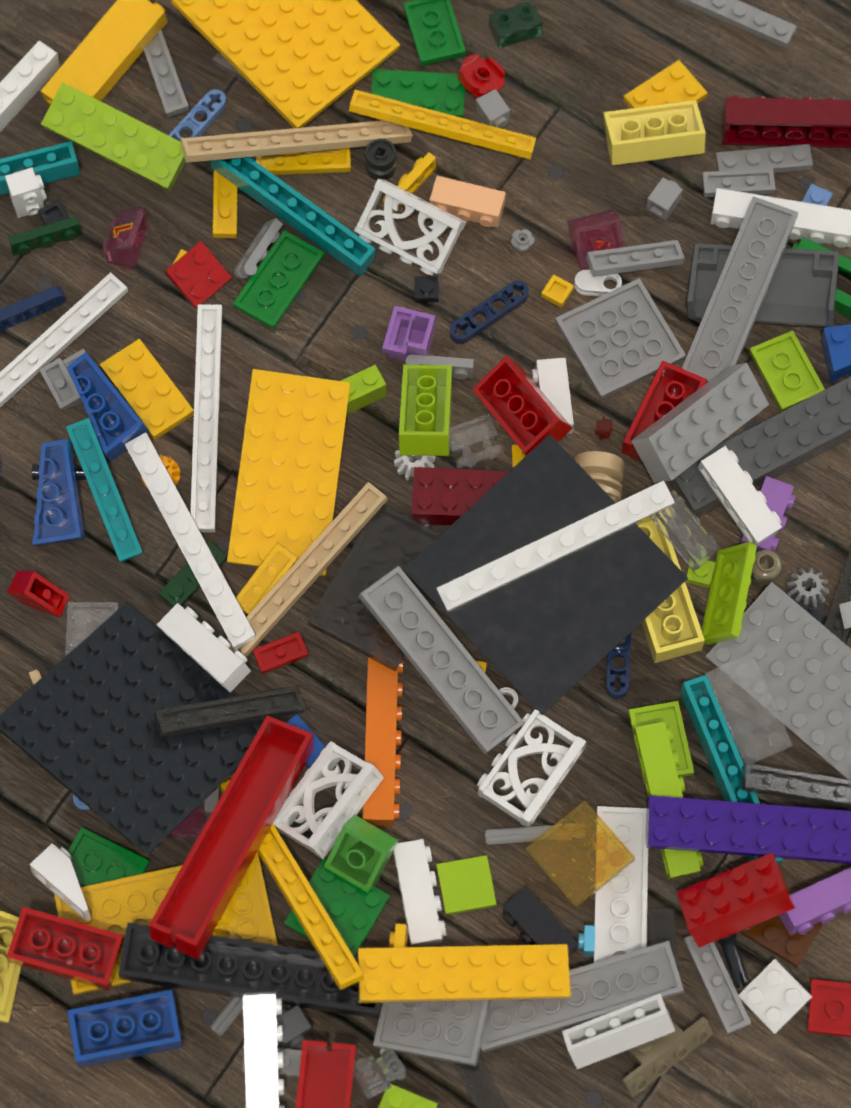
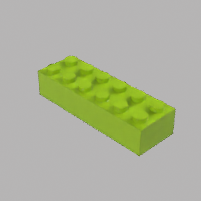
[41,82,186,192]

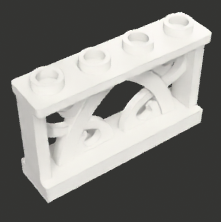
[354,179,466,276]
[477,709,586,827]
[273,741,384,859]

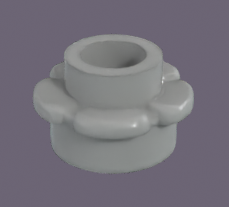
[511,229,534,252]

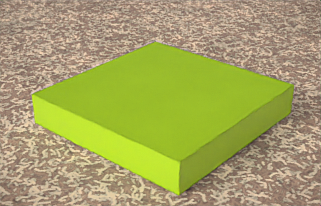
[436,855,497,916]

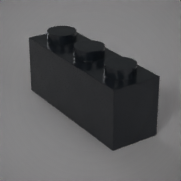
[502,886,578,957]

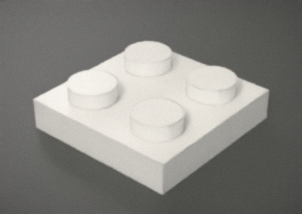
[739,959,812,1034]

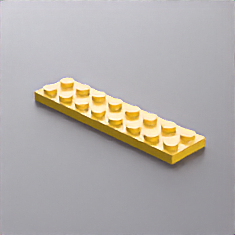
[358,944,571,1003]

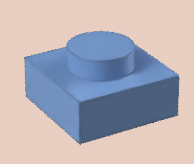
[802,183,833,206]

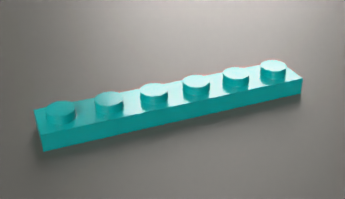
[66,418,143,563]

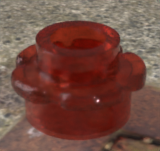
[595,417,613,440]

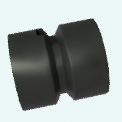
[365,138,396,181]

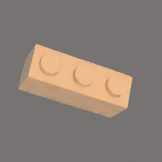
[430,176,506,227]

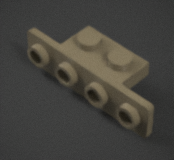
[623,1017,713,1097]

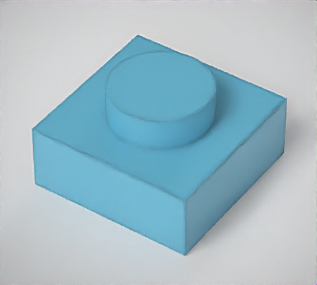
[578,925,595,957]

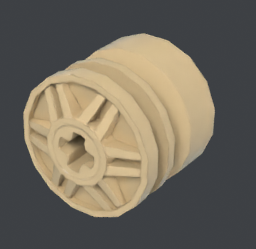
[574,451,624,503]

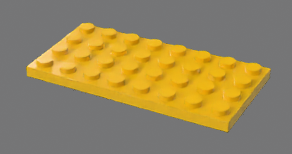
[227,369,350,576]
[54,852,278,996]

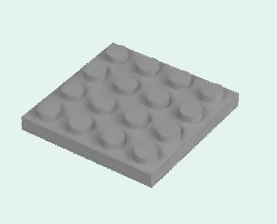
[555,278,686,400]
[373,1000,491,1066]

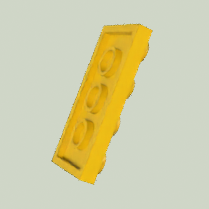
[99,339,194,440]

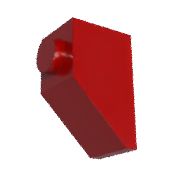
[7,571,70,617]

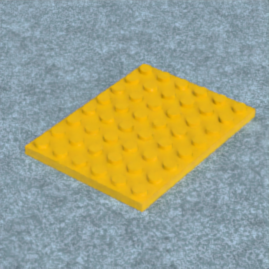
[171,0,400,128]

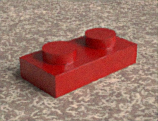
[253,632,309,675]

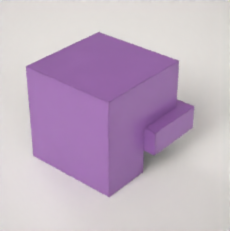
[382,306,435,361]

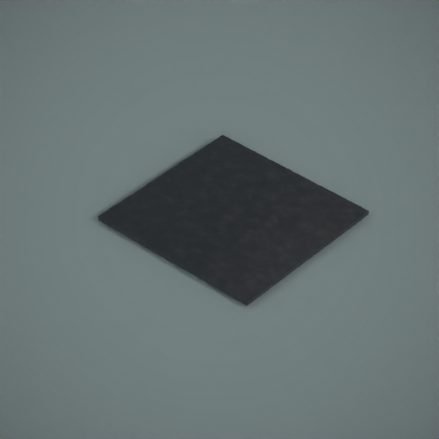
[404,434,688,715]
[0,602,265,857]

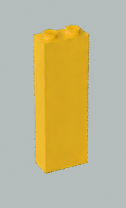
[41,0,167,105]

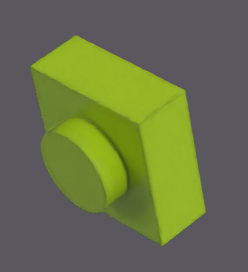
[685,557,716,588]

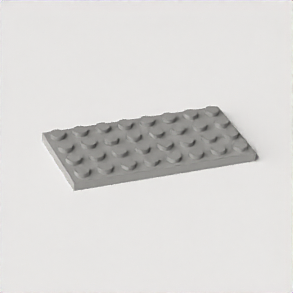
[705,582,851,783]

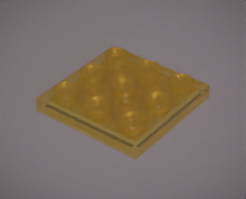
[526,801,635,908]

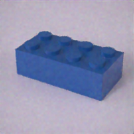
[68,990,183,1068]

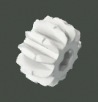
[394,450,435,481]

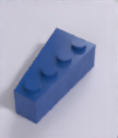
[820,324,851,383]
[67,352,149,462]
[32,439,85,547]

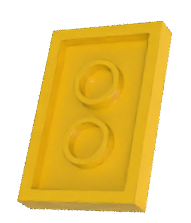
[623,60,708,109]

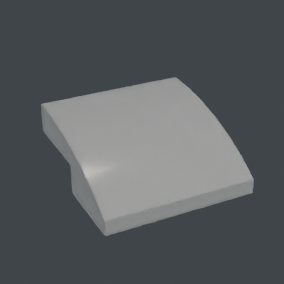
[39,348,86,410]

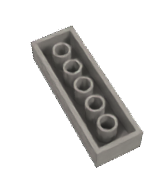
[631,363,769,483]

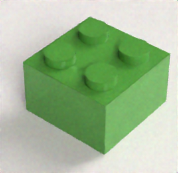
[324,815,399,892]

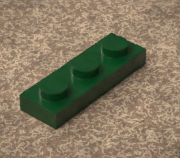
[8,216,82,256]
[159,541,228,608]

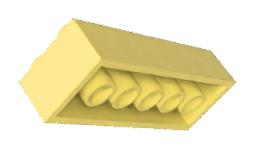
[636,511,705,663]

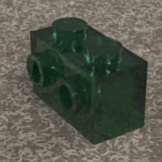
[489,1,543,49]

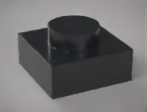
[37,200,70,225]
[415,276,439,302]

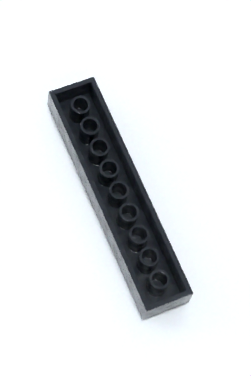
[118,923,381,1019]

